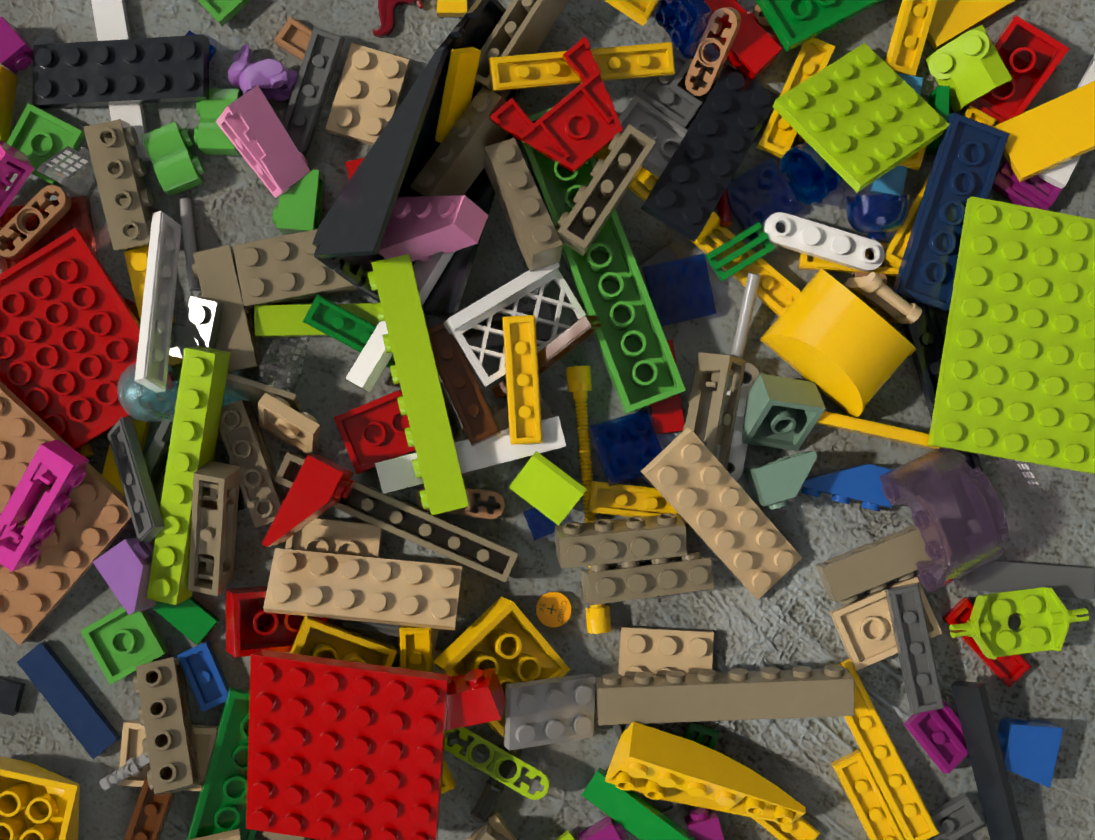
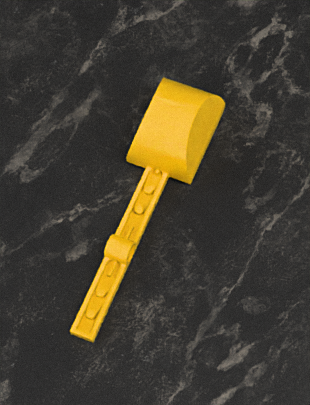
[595,144,916,418]

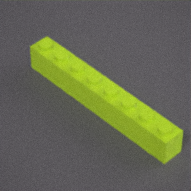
[367,254,469,515]
[146,346,231,605]

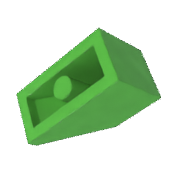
[273,169,325,234]

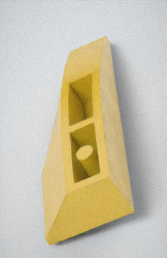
[605,721,806,825]

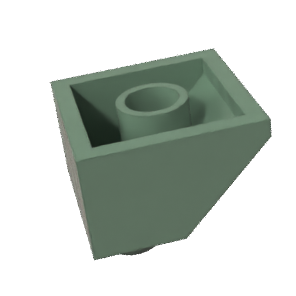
[742,373,826,451]
[744,451,817,510]

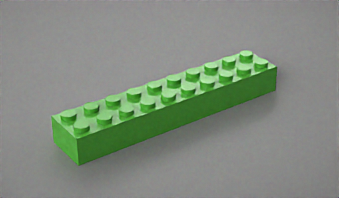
[519,107,686,415]

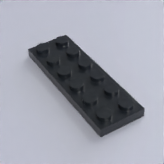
[32,35,209,109]
[641,65,779,242]

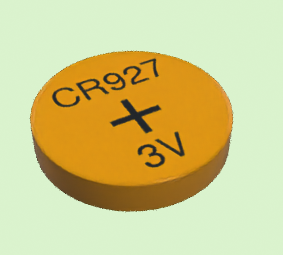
[536,591,571,628]

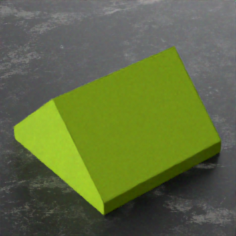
[508,451,587,526]

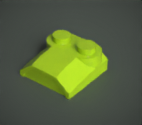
[925,25,1013,113]

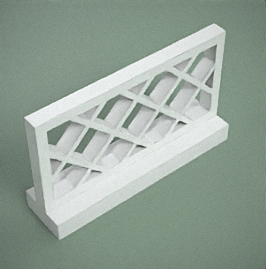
[443,263,586,387]

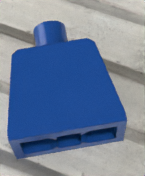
[997,718,1063,787]

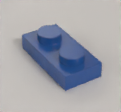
[177,641,230,712]

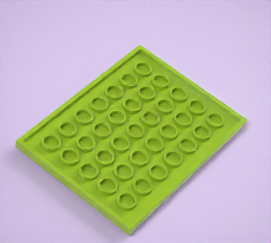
[928,196,1095,475]

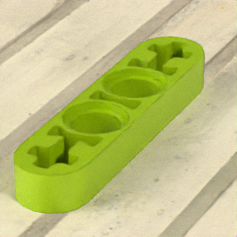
[444,727,550,800]

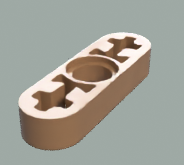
[685,7,741,96]
[0,185,72,260]
[416,485,506,519]

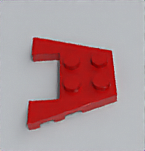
[490,36,623,173]

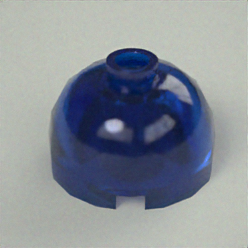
[781,142,842,205]
[846,194,909,240]

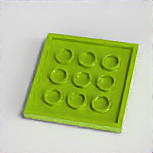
[773,43,949,193]

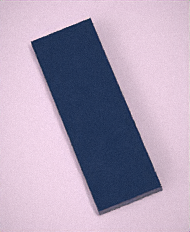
[893,113,1009,312]

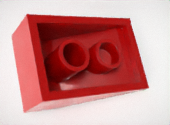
[968,15,1070,124]
[262,455,355,547]
[226,586,327,658]

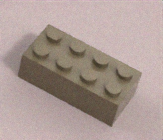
[233,229,361,311]

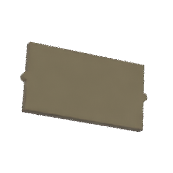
[224,373,302,413]

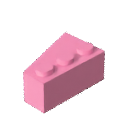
[216,85,311,198]
[378,195,488,262]

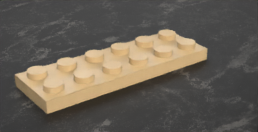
[641,427,802,600]
[263,548,463,630]

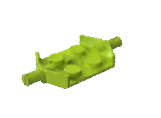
[949,587,1089,660]

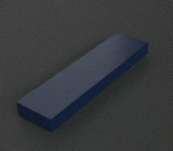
[17,641,121,759]

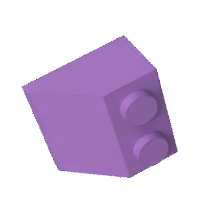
[93,538,156,615]

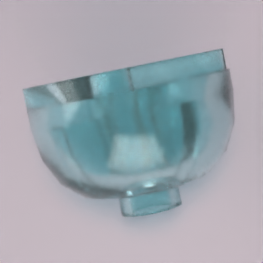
[117,362,179,422]

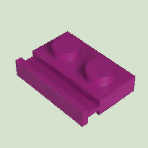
[992,159,1063,210]
[903,700,968,774]

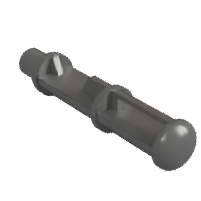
[470,748,522,824]

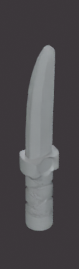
[99,753,150,791]

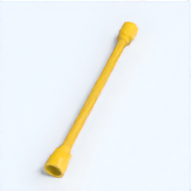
[566,366,612,634]

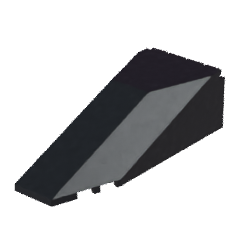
[312,0,520,315]

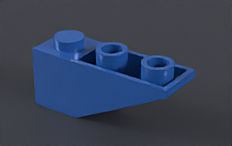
[801,464,900,512]

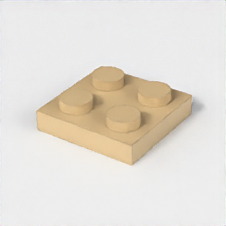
[258,393,320,455]

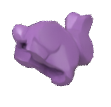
[227,44,298,101]

